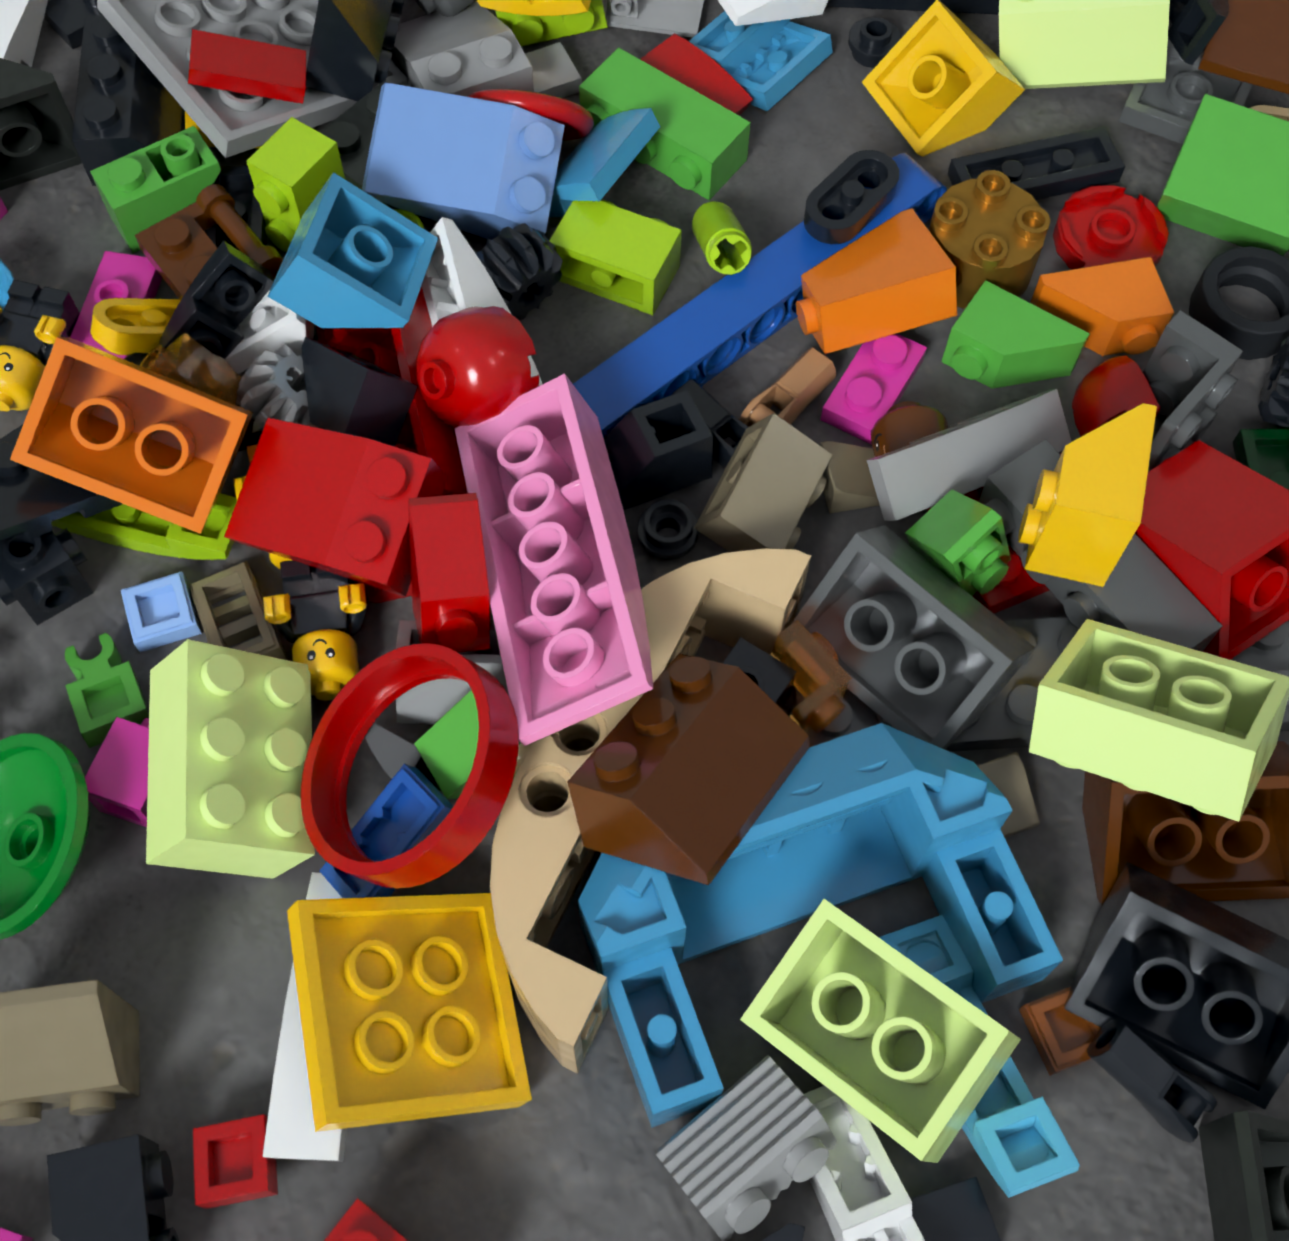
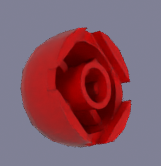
[416,306,539,428]

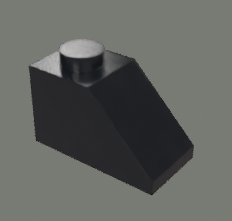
[301,337,418,447]

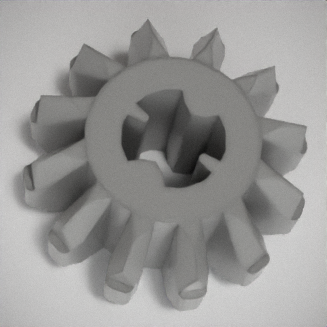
[236,344,318,433]

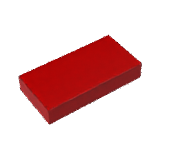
[188,29,306,104]

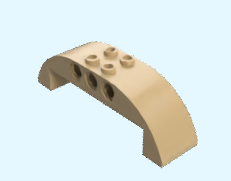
[490,548,811,1074]

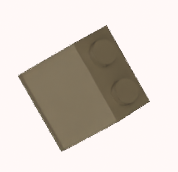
[0,979,140,1126]

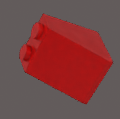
[1135,440,1289,660]

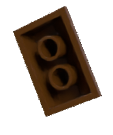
[567,653,810,885]
[1082,741,1289,906]

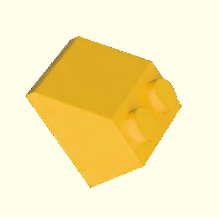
[1018,403,1157,587]

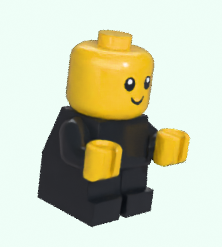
[0,279,80,412]
[263,560,368,701]

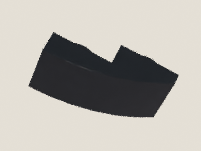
[157,241,274,380]

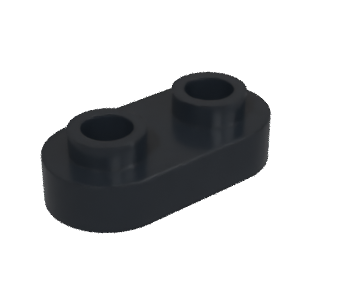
[804,150,899,244]

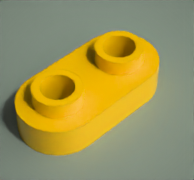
[90,298,181,355]

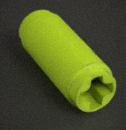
[692,201,752,275]

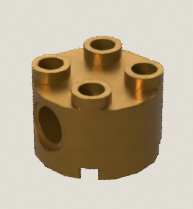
[929,170,1050,309]

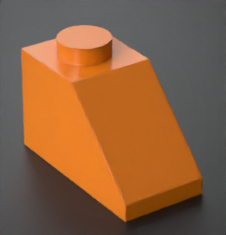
[1030,257,1174,356]

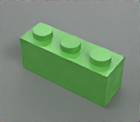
[579,47,751,201]

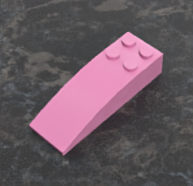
[455,373,653,746]

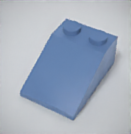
[362,82,565,240]

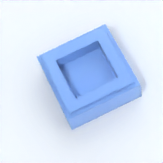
[120,571,202,653]

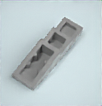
[866,389,1072,521]

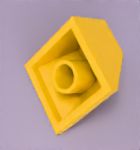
[862,0,1025,157]

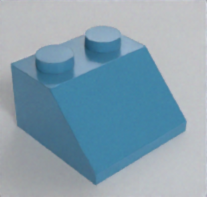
[267,172,438,328]

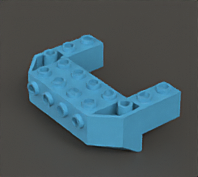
[578,723,1063,1128]

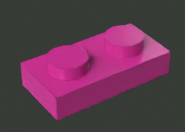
[820,333,927,445]

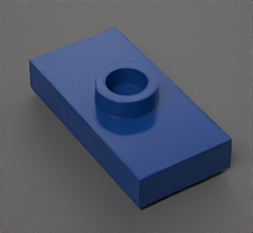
[319,764,453,898]

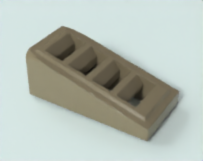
[189,561,289,661]

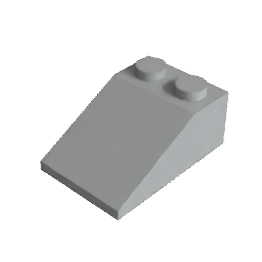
[386,0,534,97]

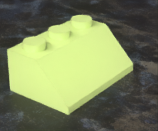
[999,0,1170,89]

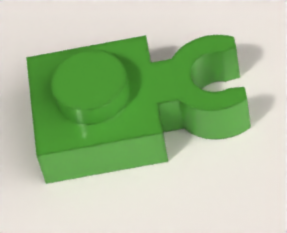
[65,633,149,748]

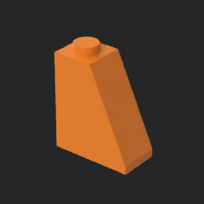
[796,208,957,355]

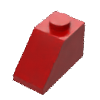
[408,493,490,652]

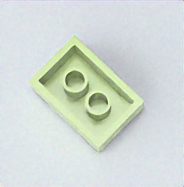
[1029,619,1289,822]
[146,639,315,879]
[740,899,1021,1163]

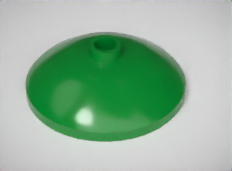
[0,733,90,940]

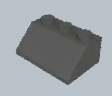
[784,525,1035,750]

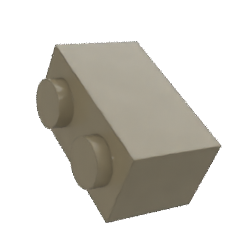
[694,413,833,552]

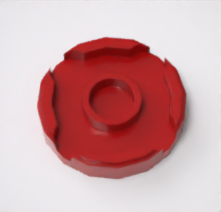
[1053,185,1169,270]

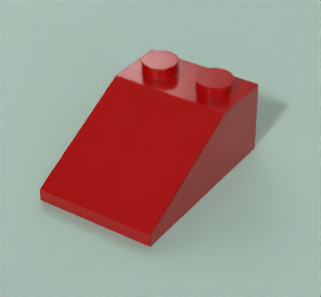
[224,418,448,597]

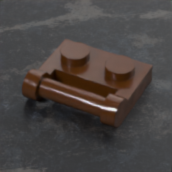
[135,184,283,300]

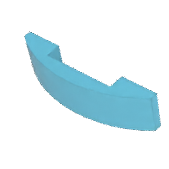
[879,915,1080,1198]

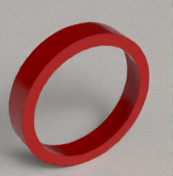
[301,643,519,889]

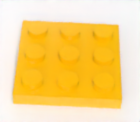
[287,893,532,1132]

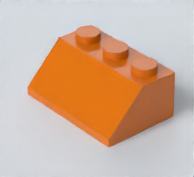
[10,337,253,534]

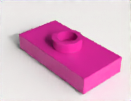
[70,251,162,359]

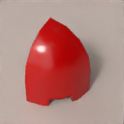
[1072,355,1160,437]

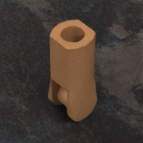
[740,347,836,427]

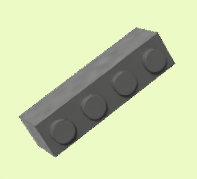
[978,439,1223,652]

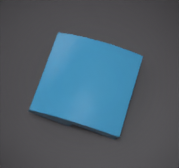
[689,11,833,111]
[549,108,660,217]

